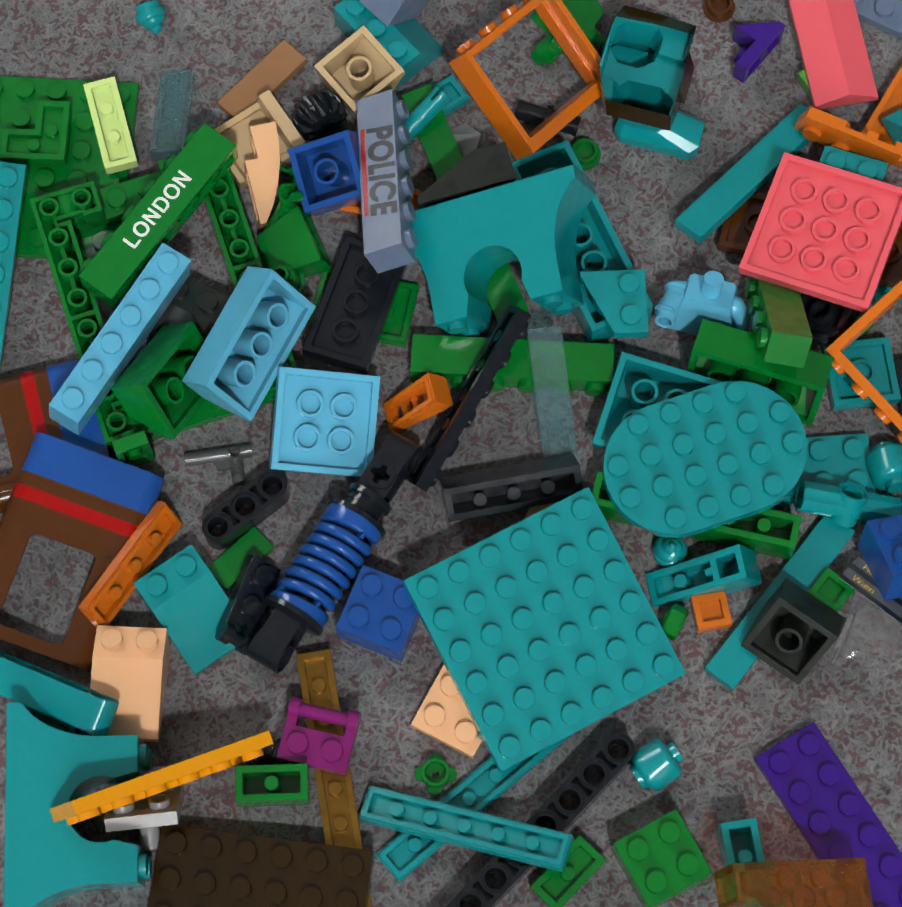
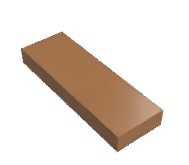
[217,40,307,118]

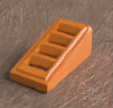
[383,372,453,433]

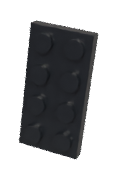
[302,236,407,374]

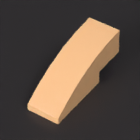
[243,121,280,230]

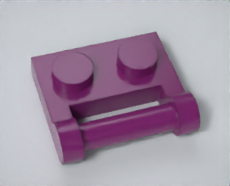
[276,697,361,776]

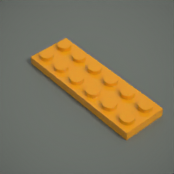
[49,730,274,826]

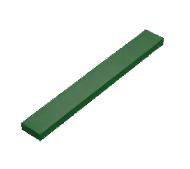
[401,84,529,324]

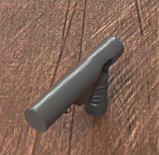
[184,443,253,486]

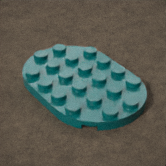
[603,381,807,538]

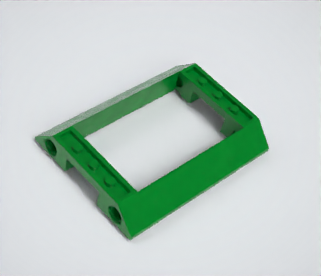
[29,155,297,446]

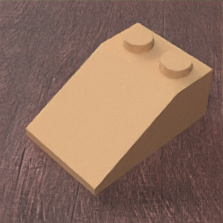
[87,625,171,742]

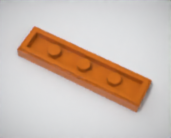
[78,501,183,628]

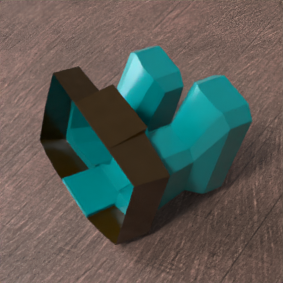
[598,5,705,160]

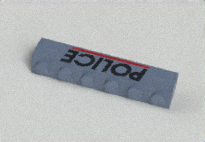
[356,89,418,274]

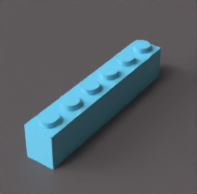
[48,242,191,436]

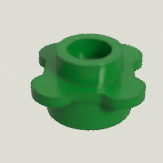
[414,753,457,796]

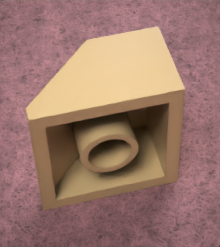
[314,25,405,122]

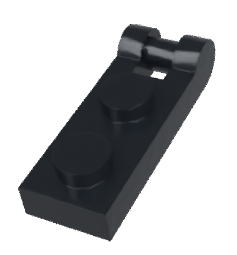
[215,553,281,656]

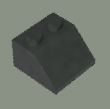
[741,578,844,685]

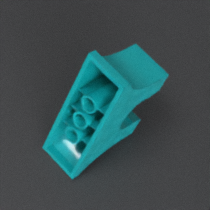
[413,165,596,337]
[4,702,152,907]

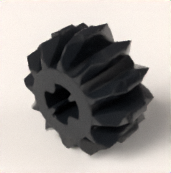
[290,87,348,142]

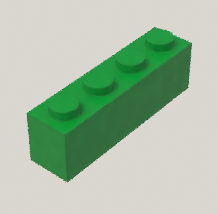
[744,278,813,368]

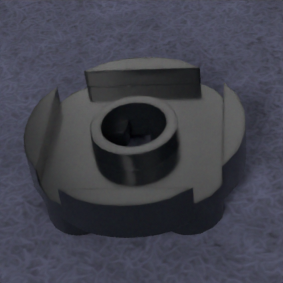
[801,294,857,345]

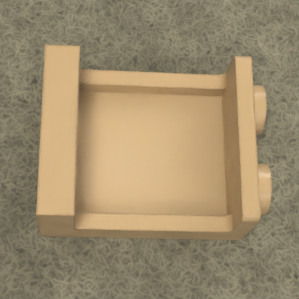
[214,90,306,191]

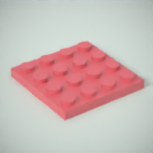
[739,152,902,313]

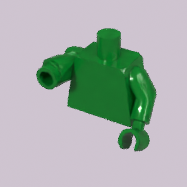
[530,0,605,66]
[257,183,333,293]

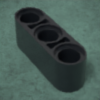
[202,470,290,550]

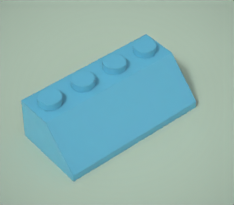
[182,266,316,421]

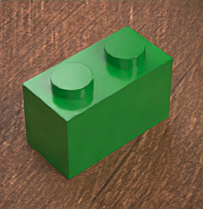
[235,763,310,807]

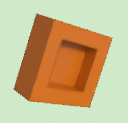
[690,591,733,633]

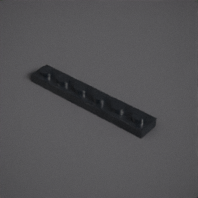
[406,305,531,492]

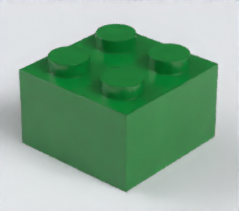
[611,809,713,907]

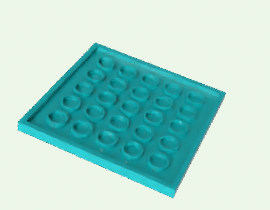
[402,487,686,772]

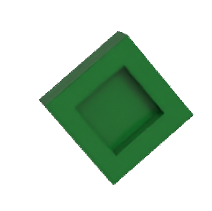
[808,567,855,613]

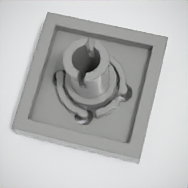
[104,785,184,850]

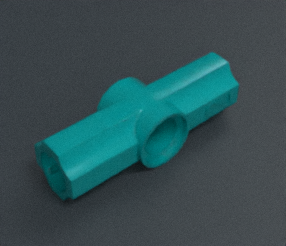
[794,481,902,527]

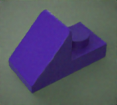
[732,22,785,83]

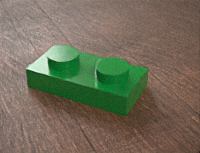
[111,430,156,467]
[530,835,606,907]

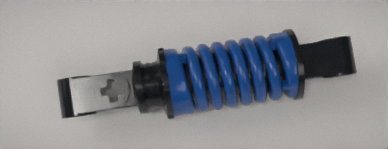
[247,431,423,674]

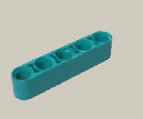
[0,651,119,736]

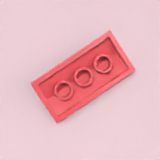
[788,0,879,109]

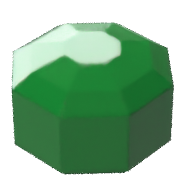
[661,604,689,641]

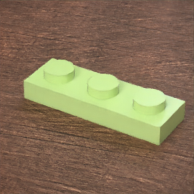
[83,76,139,174]

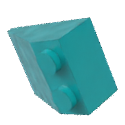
[133,545,242,675]

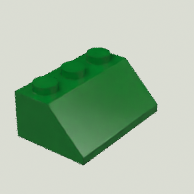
[111,322,206,439]

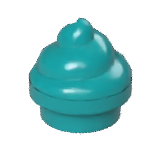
[135,0,166,34]
[653,537,687,568]

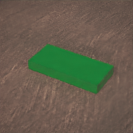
[208,527,275,591]

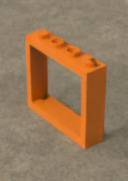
[449,0,602,160]
[825,280,902,442]

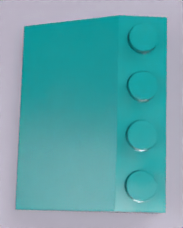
[592,352,722,449]

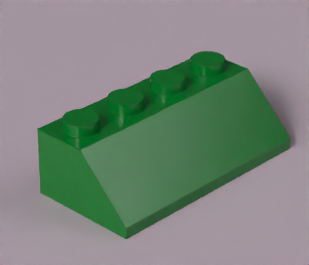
[687,319,834,427]

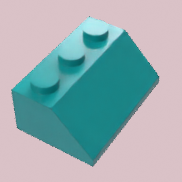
[333,0,445,89]

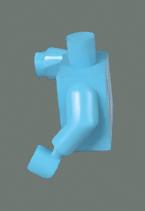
[654,271,751,335]

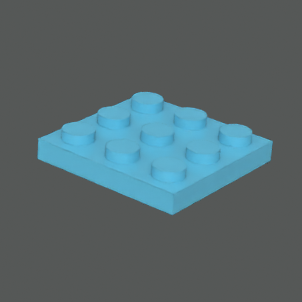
[269,366,380,477]

